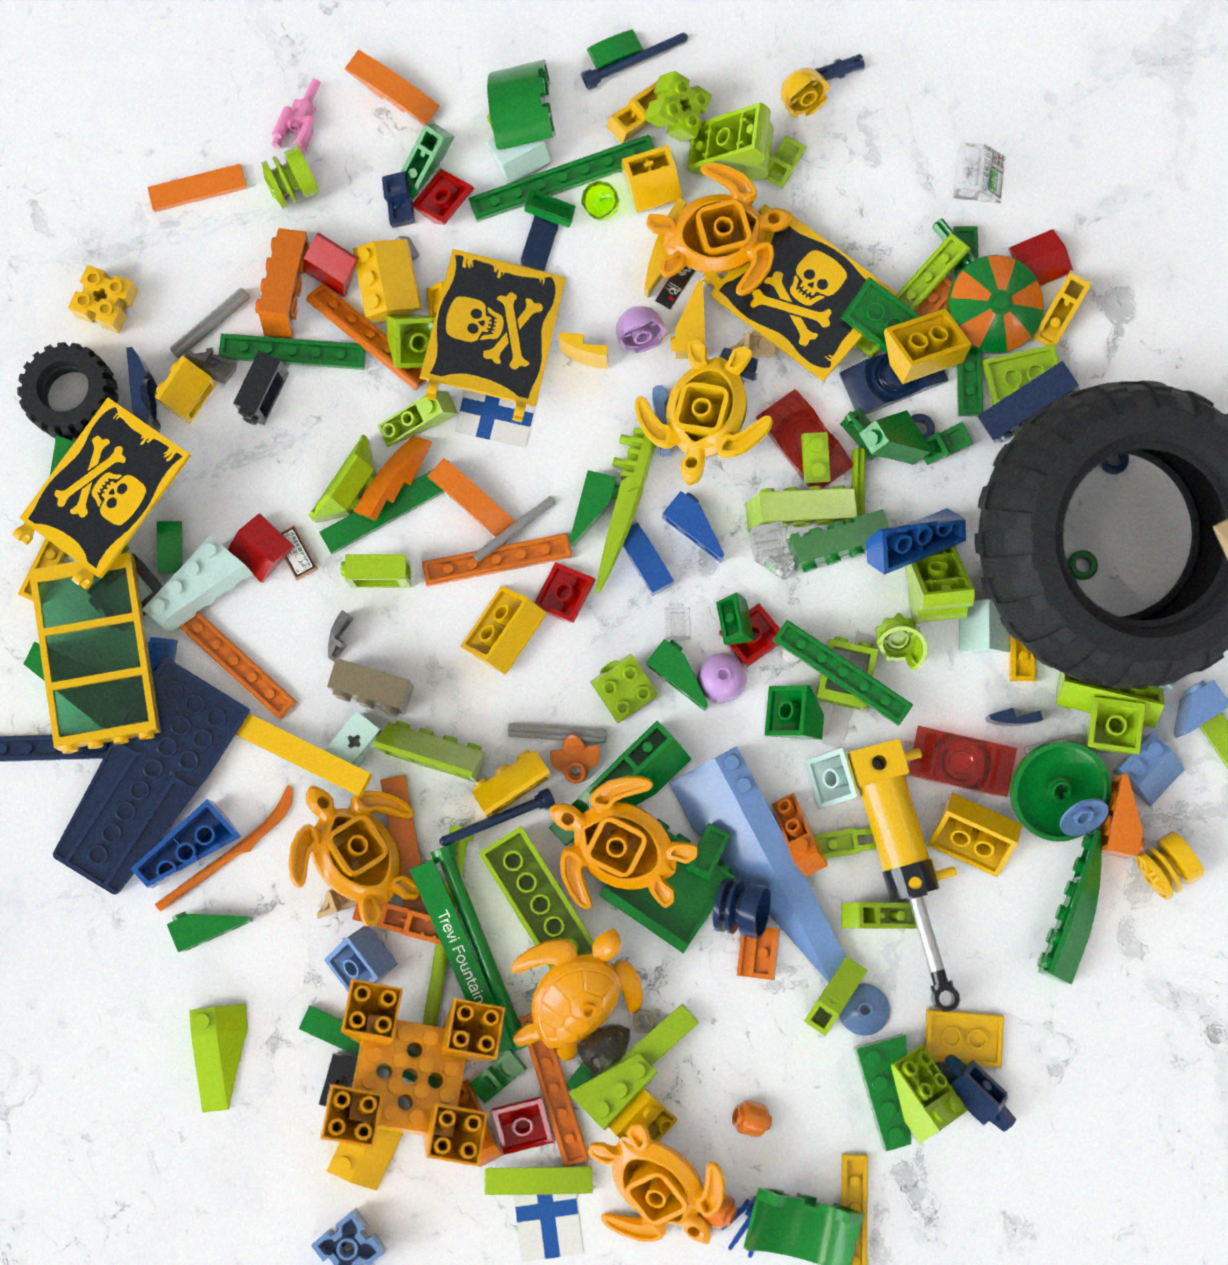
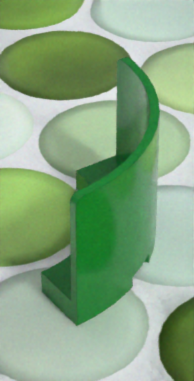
[487,59,556,150]
[743,1188,864,1265]

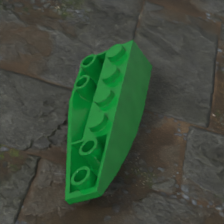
[549,721,692,846]
[1037,829,1102,985]

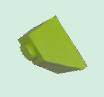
[387,315,435,368]
[1084,697,1145,755]

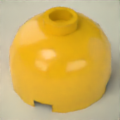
[781,68,830,118]

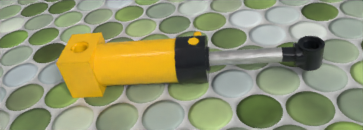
[848,738,960,1012]

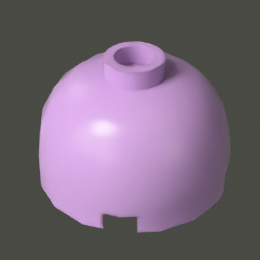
[616,306,666,353]
[697,653,747,704]

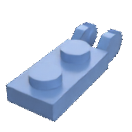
[652,384,675,457]

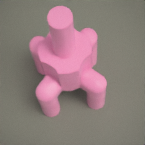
[271,78,321,156]

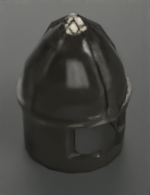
[577,1024,631,1075]

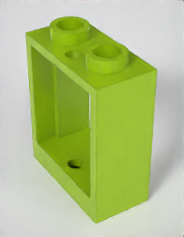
[341,554,411,588]
[815,636,878,711]

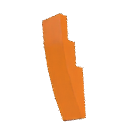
[344,49,440,126]
[354,435,433,521]
[428,458,516,545]
[352,902,442,945]

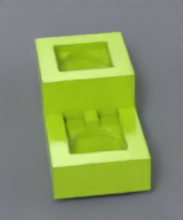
[765,135,807,189]

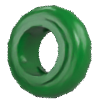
[1068,550,1098,580]

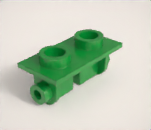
[840,408,876,460]

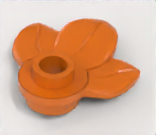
[550,733,600,784]

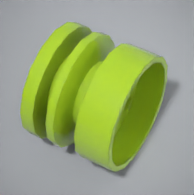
[261,145,320,209]

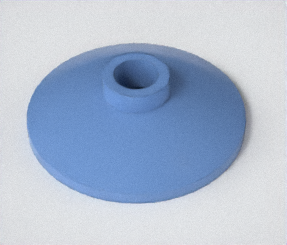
[1060,798,1108,836]
[839,984,890,1036]

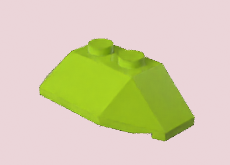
[308,434,377,523]

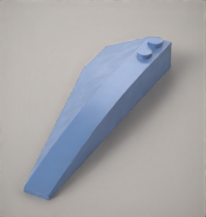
[669,746,846,983]

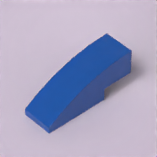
[623,522,674,596]

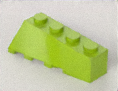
[1056,672,1165,728]

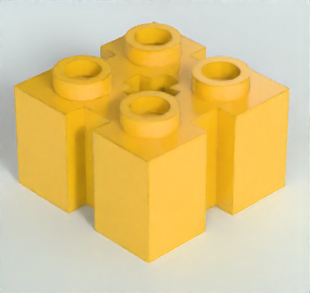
[68,264,139,334]

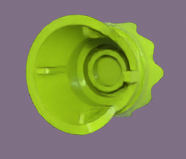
[875,613,928,670]

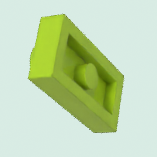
[801,432,831,483]

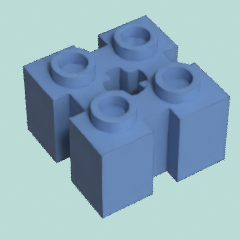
[310,1208,388,1265]

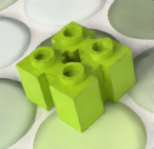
[643,71,712,142]

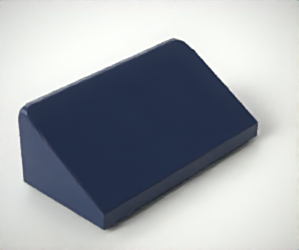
[521,215,558,271]

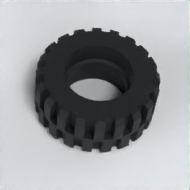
[17,342,119,440]

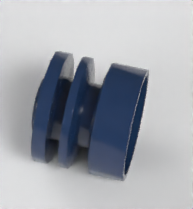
[712,878,771,939]

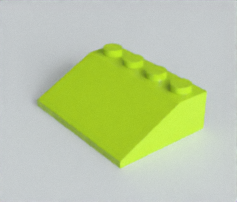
[373,720,486,783]

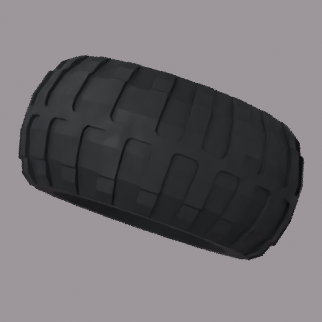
[974,380,1228,689]

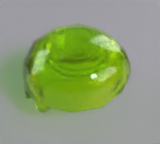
[581,181,620,221]

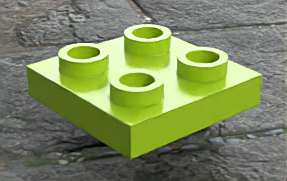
[590,653,659,723]

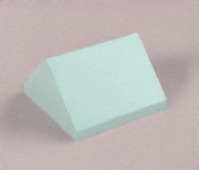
[486,138,551,184]
[959,599,1010,653]
[805,747,860,809]

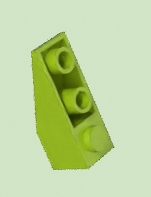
[377,390,458,447]
[804,956,868,1036]

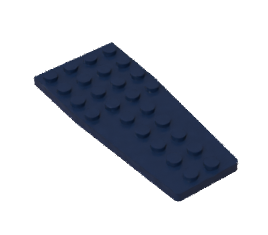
[53,657,251,895]

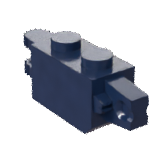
[937,1054,1017,1132]

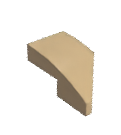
[729,331,778,357]
[316,888,356,919]

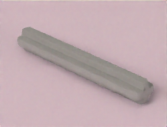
[170,288,250,358]
[508,723,607,743]

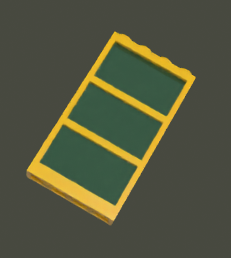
[29,552,161,754]

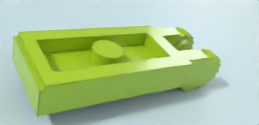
[815,828,876,859]

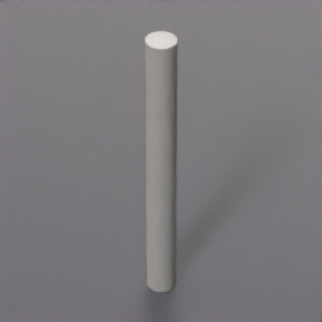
[473,496,556,562]

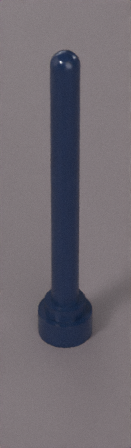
[581,32,688,90]
[439,788,555,846]

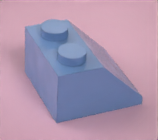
[1174,680,1228,738]
[1112,733,1185,806]
[324,925,398,992]

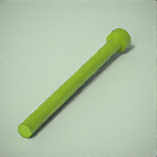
[422,825,475,1027]

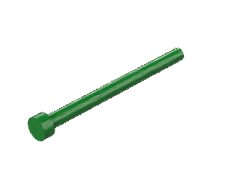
[430,843,527,1051]

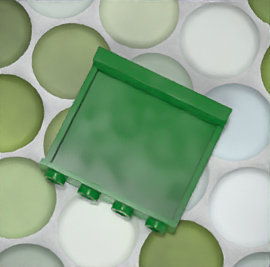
[599,818,735,954]

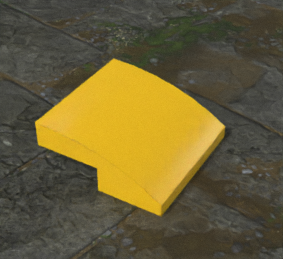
[559,332,608,369]

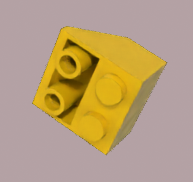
[622,145,683,213]
[155,356,217,424]
[609,1088,678,1141]

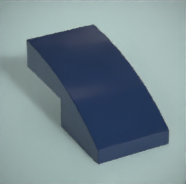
[382,171,415,228]
[985,708,1043,726]

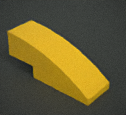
[607,81,658,144]

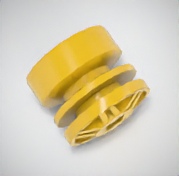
[1135,831,1204,900]

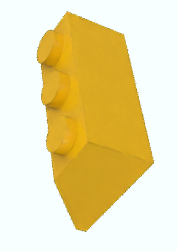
[352,239,422,323]
[884,308,972,384]
[460,585,547,675]
[472,750,552,817]
[927,793,1022,877]
[326,1128,404,1191]

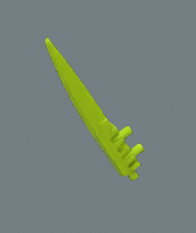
[595,427,656,593]

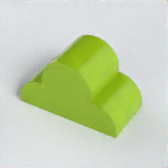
[687,102,774,181]
[905,546,975,624]

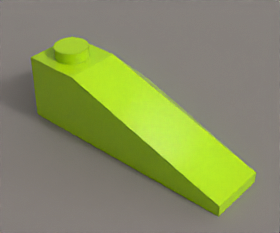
[189,1003,248,1113]

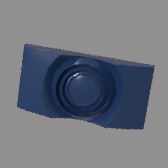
[126,347,161,433]
[839,353,949,415]

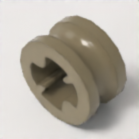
[632,1010,655,1033]

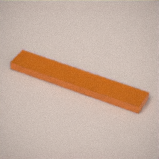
[306,283,428,391]
[422,533,572,587]
[179,611,298,721]
[380,775,428,913]
[519,1013,590,1167]

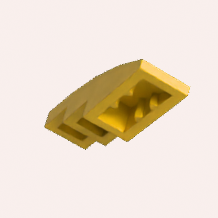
[644,197,687,298]

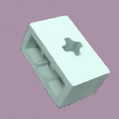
[325,711,381,767]

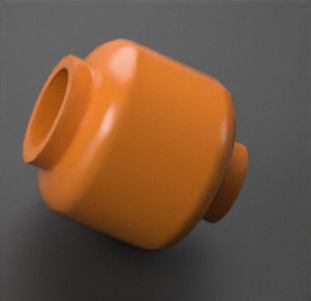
[732,1100,772,1137]
[700,1193,738,1229]

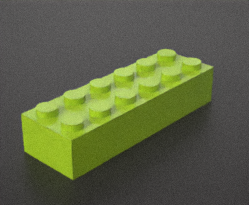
[478,826,594,969]

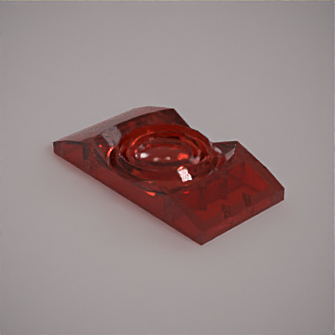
[755,389,854,489]
[907,726,1017,798]

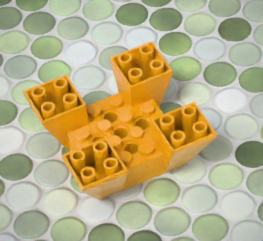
[320,979,505,1167]

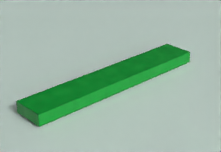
[218,333,366,370]
[319,461,449,554]
[773,620,913,726]
[298,1005,440,1089]

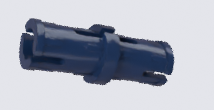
[815,54,865,81]

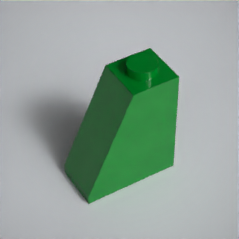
[859,410,933,465]

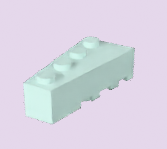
[142,536,254,634]

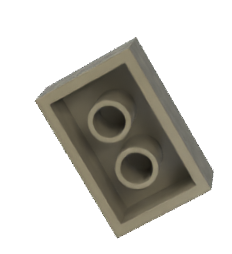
[327,658,414,716]

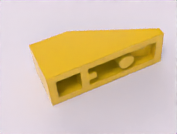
[1032,270,1092,346]
[670,280,705,359]

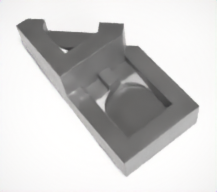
[185,348,237,385]
[328,610,353,662]

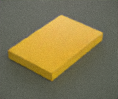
[924,1009,1004,1068]

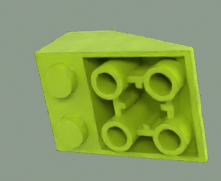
[891,1045,968,1144]

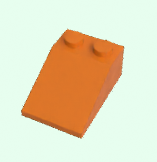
[1100,774,1145,859]

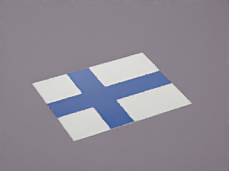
[454,390,535,448]
[513,1194,584,1263]

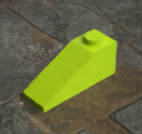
[841,902,917,929]

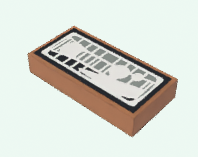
[281,525,319,581]

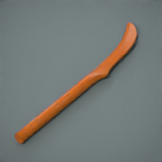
[155,785,293,912]

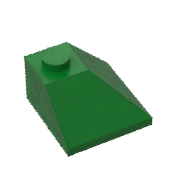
[764,685,824,740]

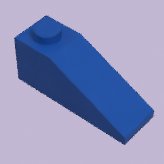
[662,491,724,563]

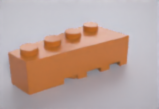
[255,228,310,339]

